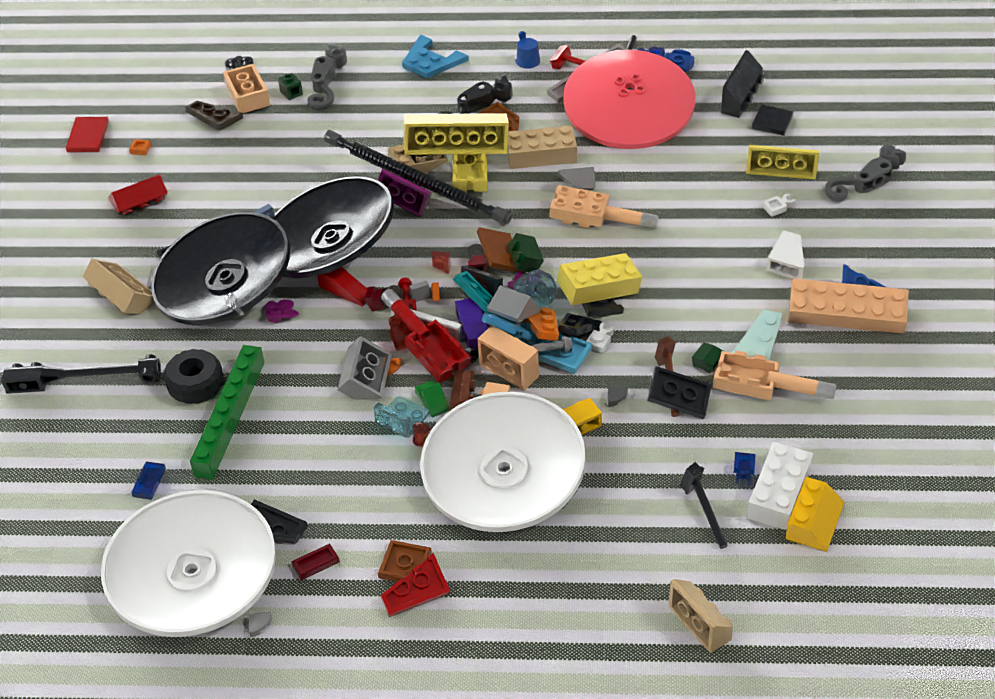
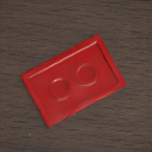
[66,116,109,152]

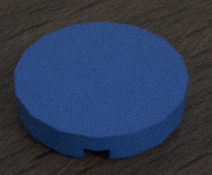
[663,49,694,72]

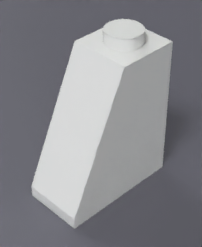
[766,230,804,279]

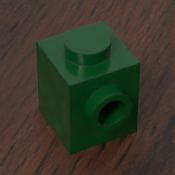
[278,73,303,100]

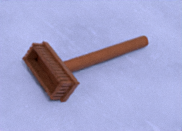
[654,336,679,417]

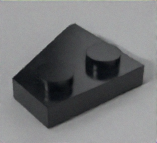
[558,313,602,336]

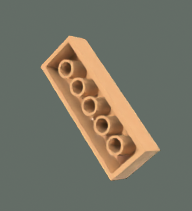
[788,278,909,334]

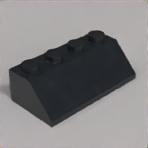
[721,50,764,118]

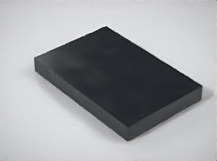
[647,366,712,419]

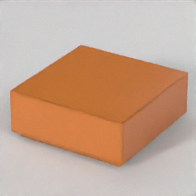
[129,139,151,156]

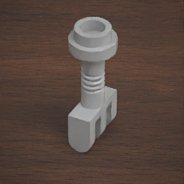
[532,336,573,353]

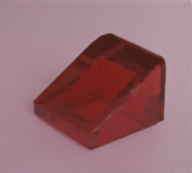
[431,251,451,274]

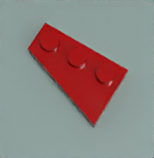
[381,553,450,617]

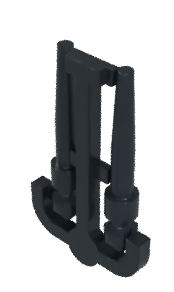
[225,56,253,70]

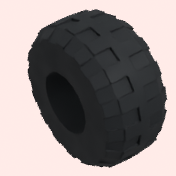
[163,349,224,404]

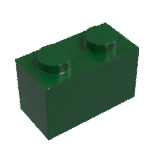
[508,233,544,273]

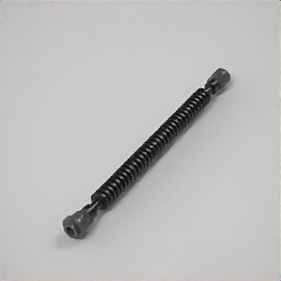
[323,129,512,226]

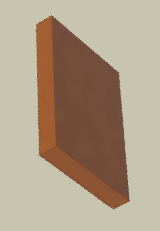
[477,227,523,273]

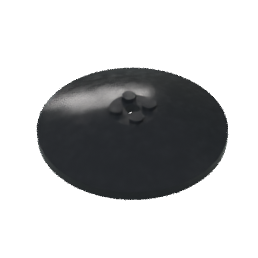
[272,176,394,278]
[151,212,291,325]

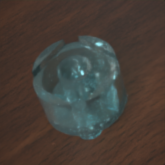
[514,270,557,308]

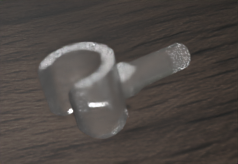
[225,293,244,316]

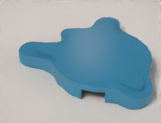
[481,313,532,340]

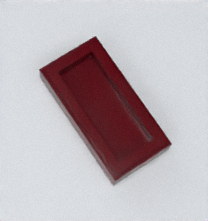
[291,543,340,581]

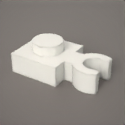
[762,193,796,217]
[586,323,614,353]

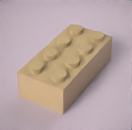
[507,126,577,169]

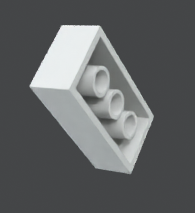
[747,442,814,530]

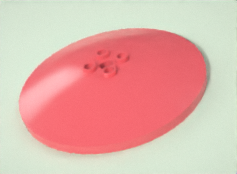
[563,50,695,149]

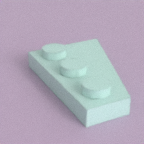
[732,309,783,360]

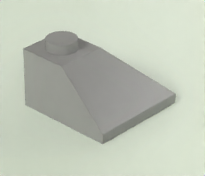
[557,167,596,191]

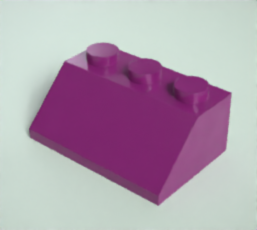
[378,169,433,217]

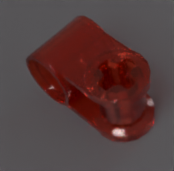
[389,315,412,351]

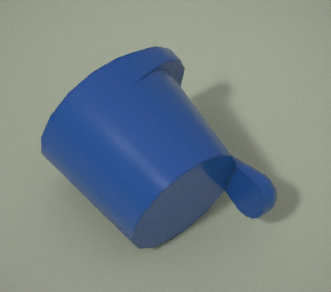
[515,31,540,69]

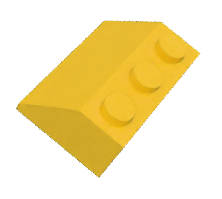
[785,477,844,552]

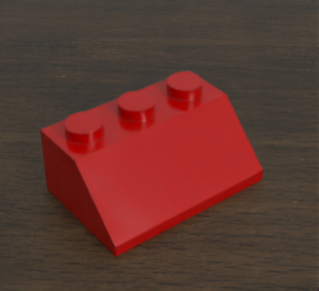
[108,174,168,215]

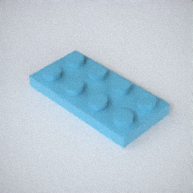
[512,321,592,374]

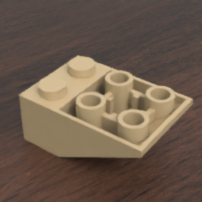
[388,145,448,182]

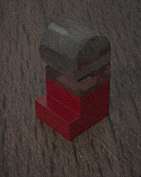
[468,244,487,272]
[364,285,403,312]

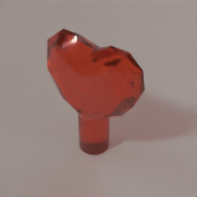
[413,422,432,447]

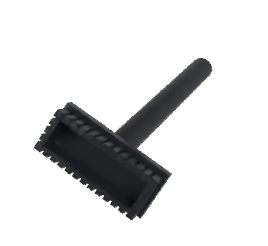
[680,462,728,549]

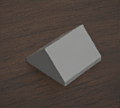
[487,285,540,322]

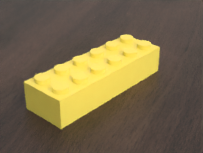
[403,114,509,155]

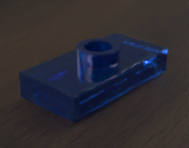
[131,461,166,500]

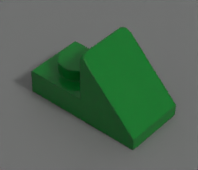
[414,380,449,418]

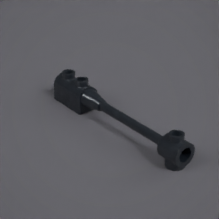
[1,354,161,394]

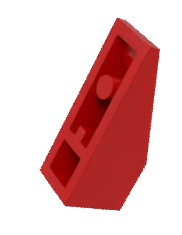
[317,267,367,307]

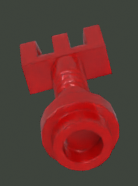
[398,277,417,311]

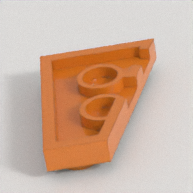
[523,307,559,341]

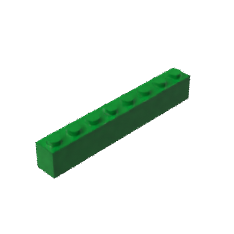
[190,345,265,480]

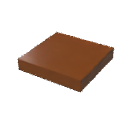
[378,540,432,582]

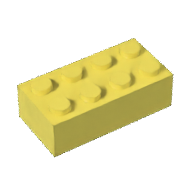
[557,253,642,305]

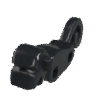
[438,75,513,114]

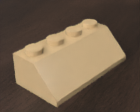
[83,258,155,315]

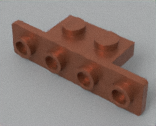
[449,370,475,411]

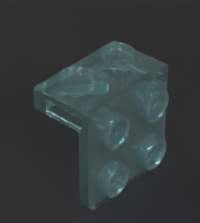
[373,396,429,439]

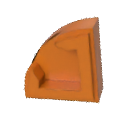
[431,282,440,301]
[382,358,402,376]

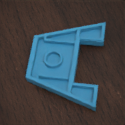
[402,34,469,78]

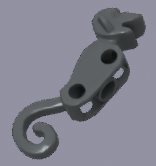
[307,44,347,109]
[825,145,906,202]

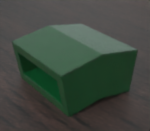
[692,342,723,373]

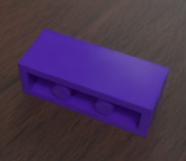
[455,298,489,349]

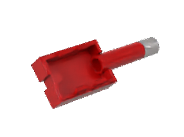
[381,289,471,383]

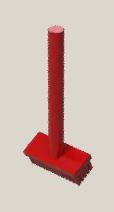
[549,45,585,70]

